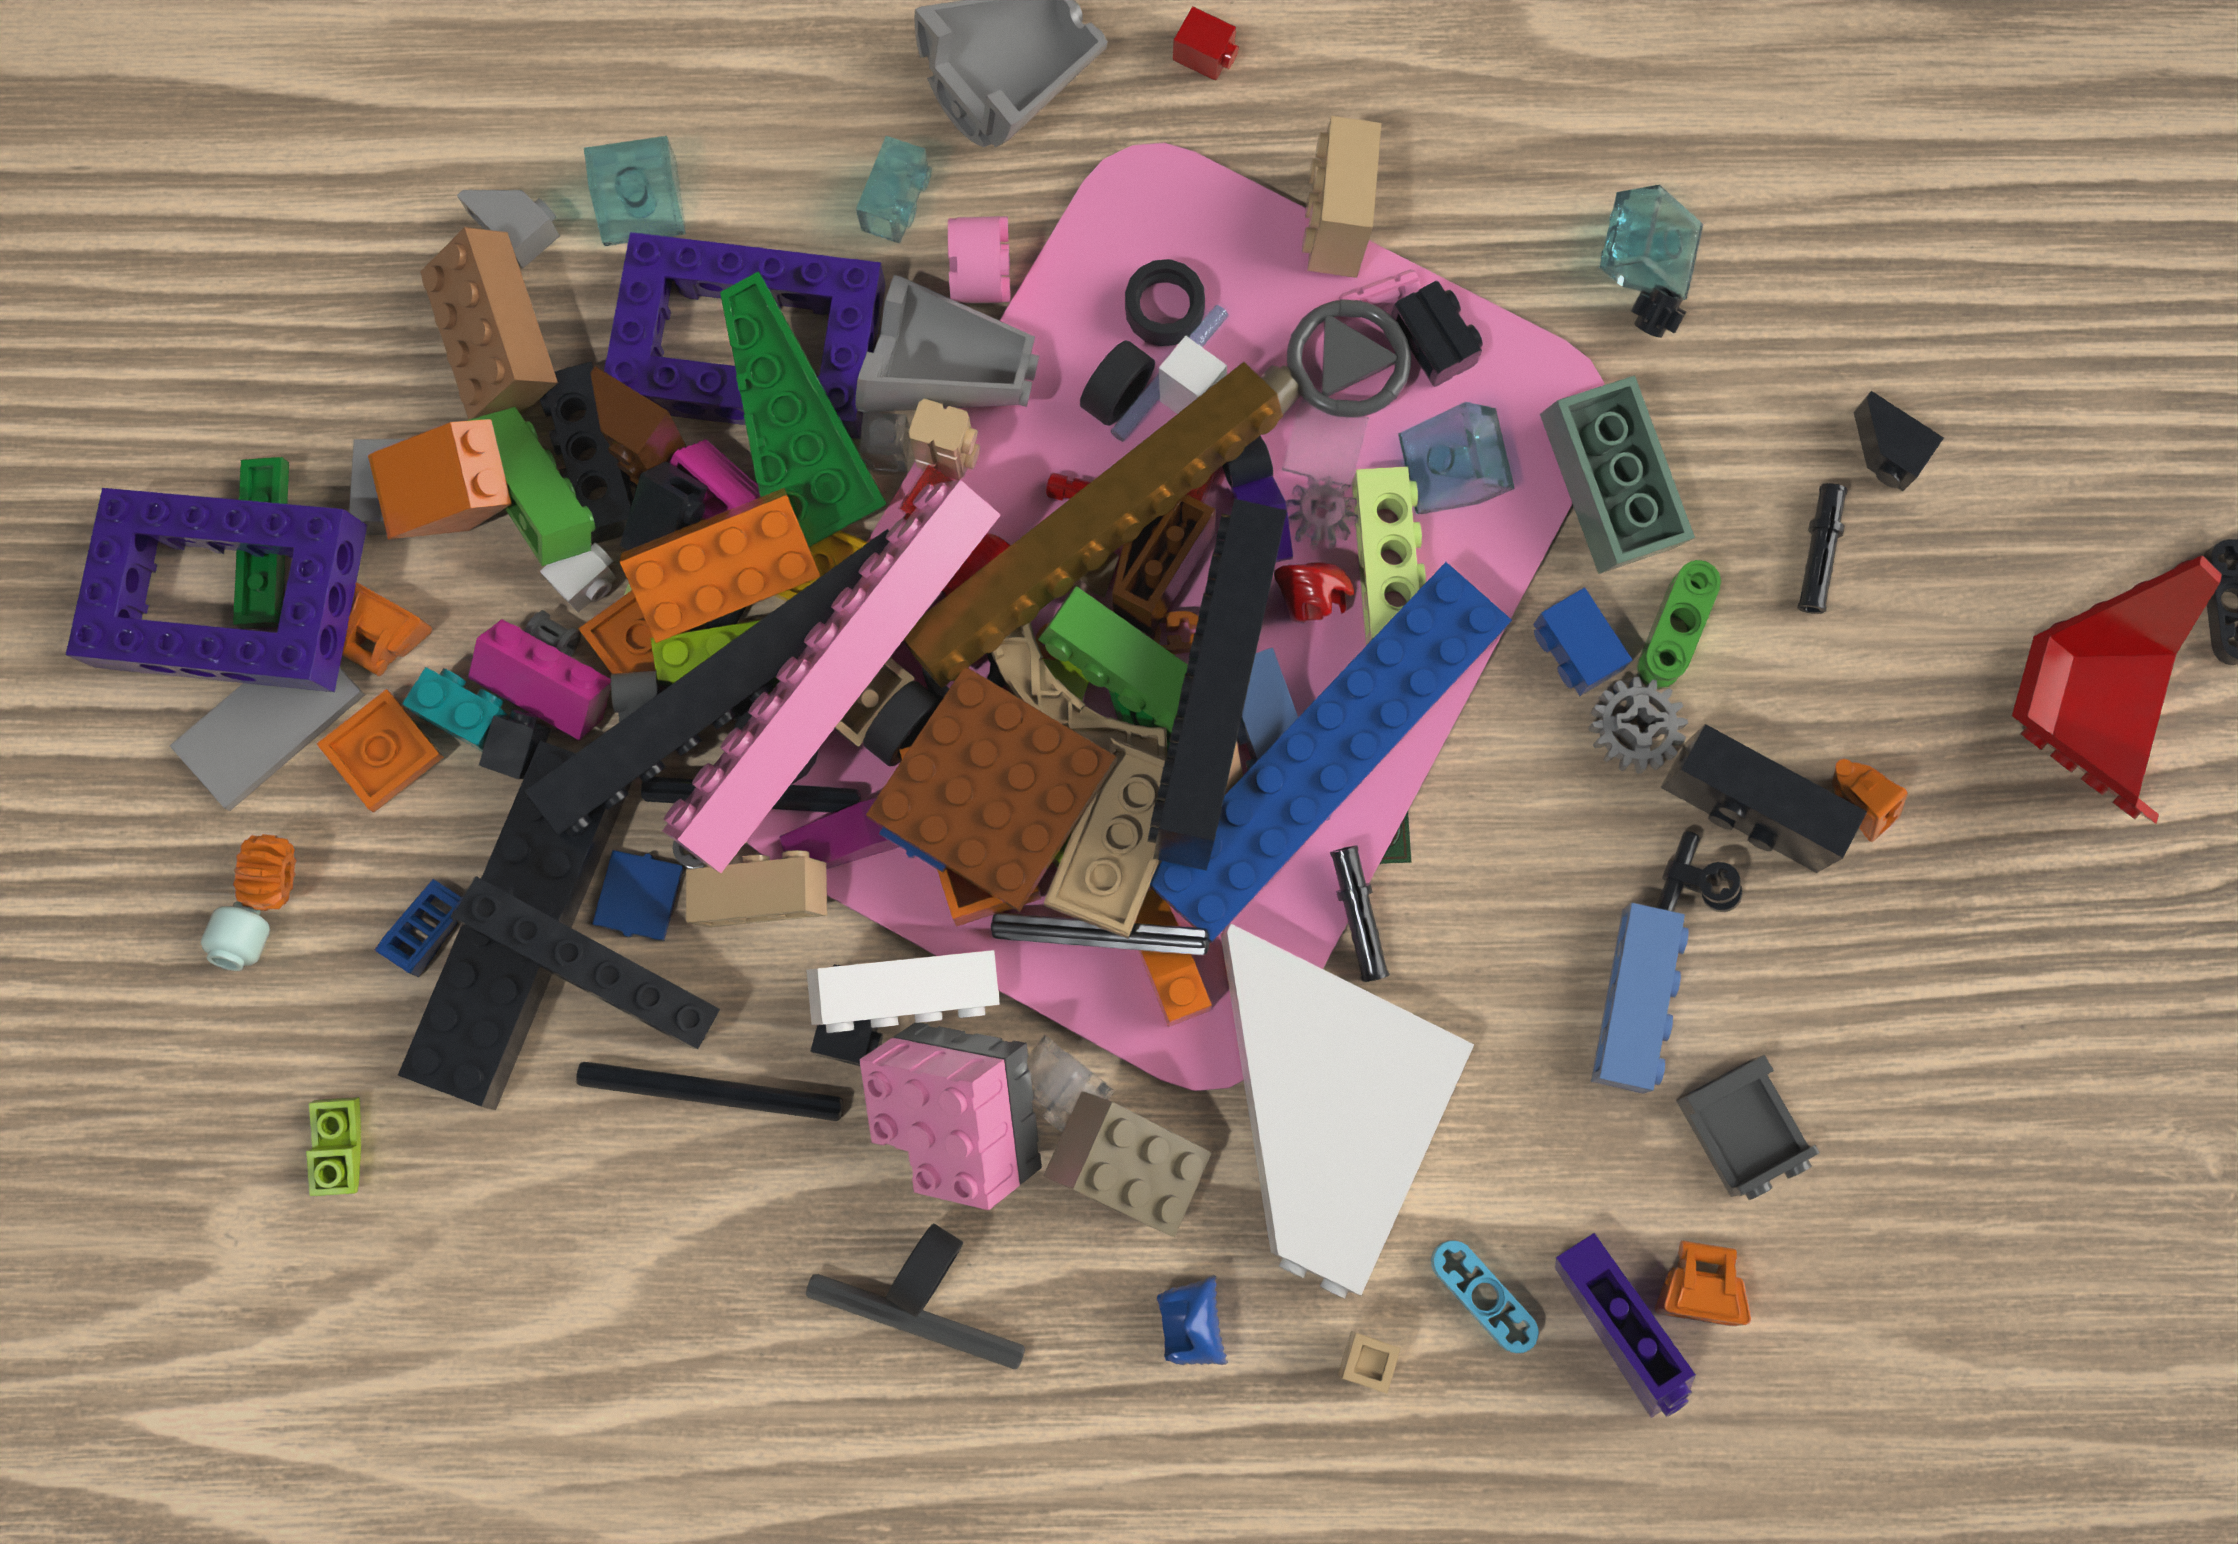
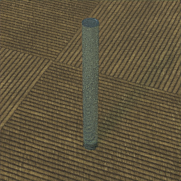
[1111,305,1229,442]

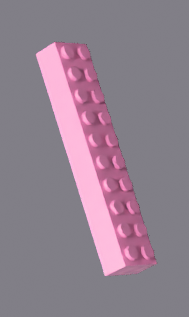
[662,480,1000,873]

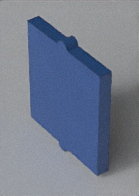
[592,850,684,941]

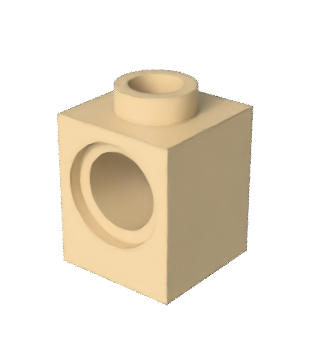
[1337,1331,1401,1394]

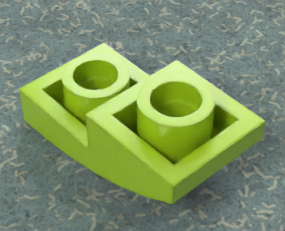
[306,1097,361,1196]

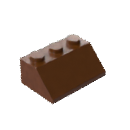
[590,366,687,489]

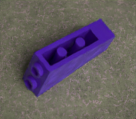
[1555,1233,1696,1418]

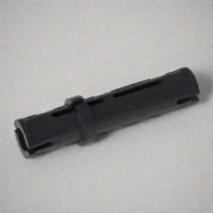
[1797,483,1848,614]
[1330,845,1390,982]

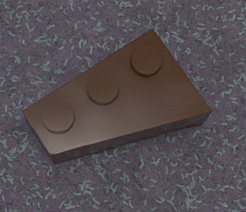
[1112,495,1216,636]

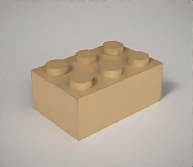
[1302,116,1382,278]

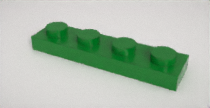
[233,457,289,629]

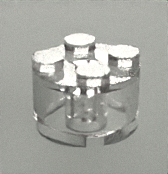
[1027,1034,1115,1133]

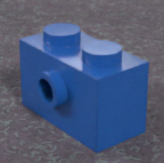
[1533,587,1632,696]

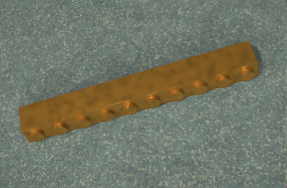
[903,362,1283,688]

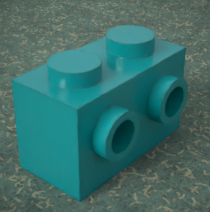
[402,667,508,752]

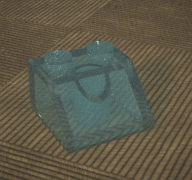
[584,136,686,246]
[1599,184,1703,300]
[1398,402,1515,514]

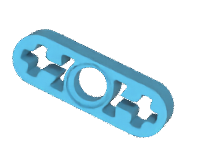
[1431,1241,1539,1353]

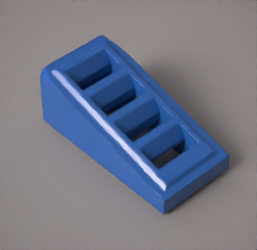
[374,879,461,977]

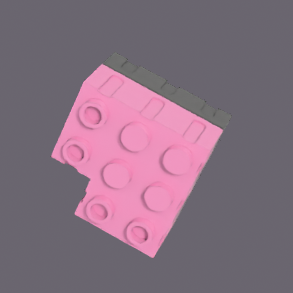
[859,1023,1042,1210]

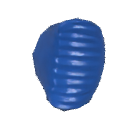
[1157,1275,1228,1365]

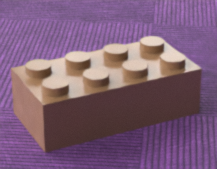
[420,227,558,420]

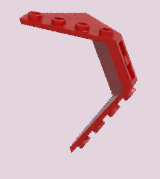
[2012,555,2222,824]

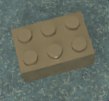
[1043,1091,1212,1238]

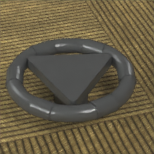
[1287,299,1411,418]

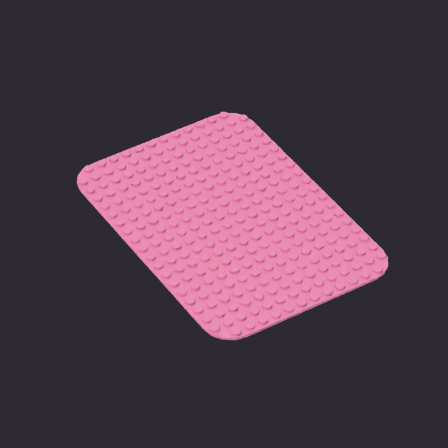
[747,143,1605,1091]

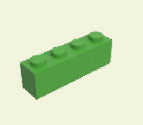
[467,407,595,566]
[1038,586,1188,737]

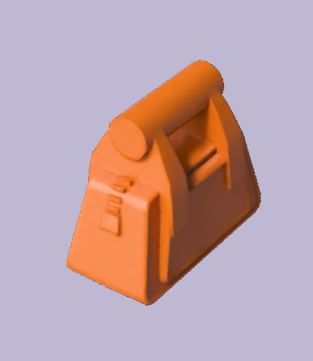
[342,582,432,676]
[1832,759,1908,842]
[1655,1240,1751,1327]

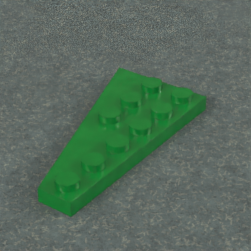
[720,271,888,547]

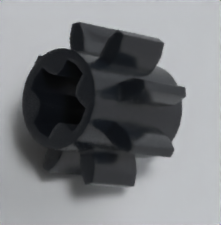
[1631,285,1686,338]

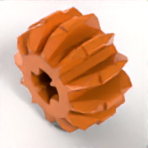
[233,834,297,911]

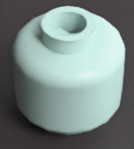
[201,901,270,971]

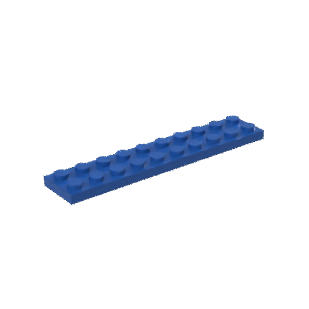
[1149,562,1512,943]

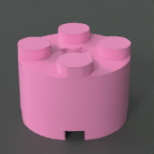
[948,216,1010,304]

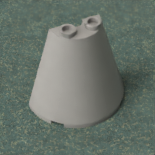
[914,0,1108,147]
[856,275,1039,413]

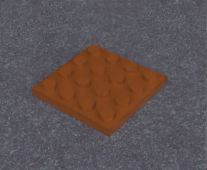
[866,667,1117,912]

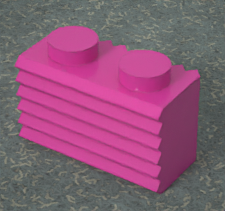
[669,439,760,519]

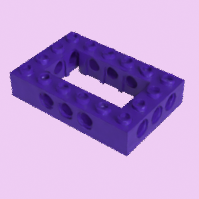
[604,232,886,439]
[66,488,368,692]

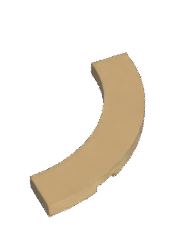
[991,622,1167,759]

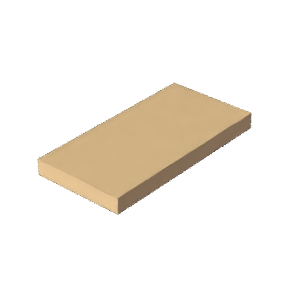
[1044,738,1165,939]

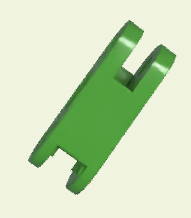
[1637,560,1721,689]

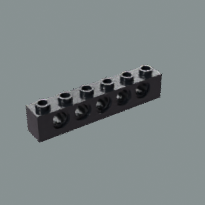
[449,876,720,1049]

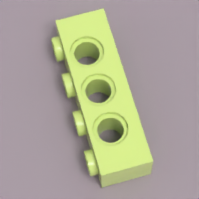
[1352,467,1426,645]

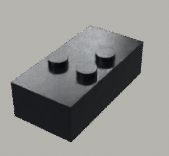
[1660,724,1867,873]

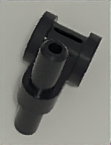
[1656,831,1743,912]

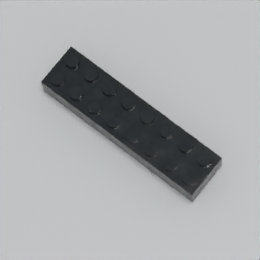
[1147,499,1287,871]
[398,741,632,1110]

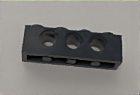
[540,361,633,545]

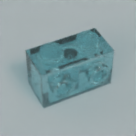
[856,136,932,244]

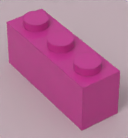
[468,619,611,740]

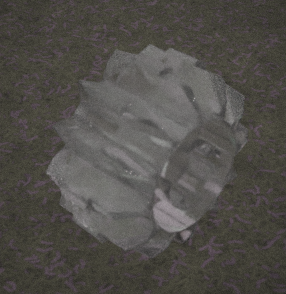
[1286,475,1358,550]

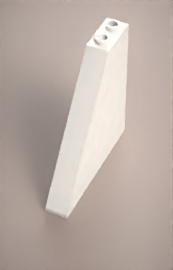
[1221,924,1474,1299]

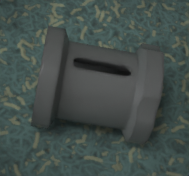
[525,610,581,657]

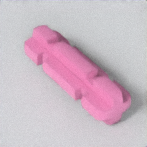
[1339,269,1421,318]

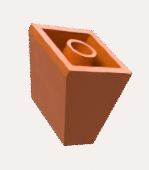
[368,419,512,540]

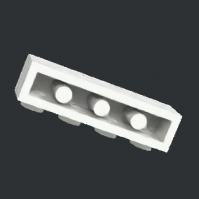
[806,950,1000,1033]

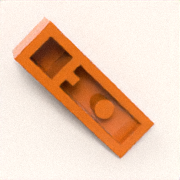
[1135,890,1212,1027]

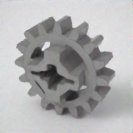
[1589,677,1688,774]

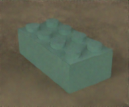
[1540,375,1695,574]

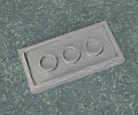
[170,668,365,811]

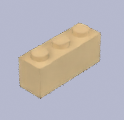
[686,851,827,928]

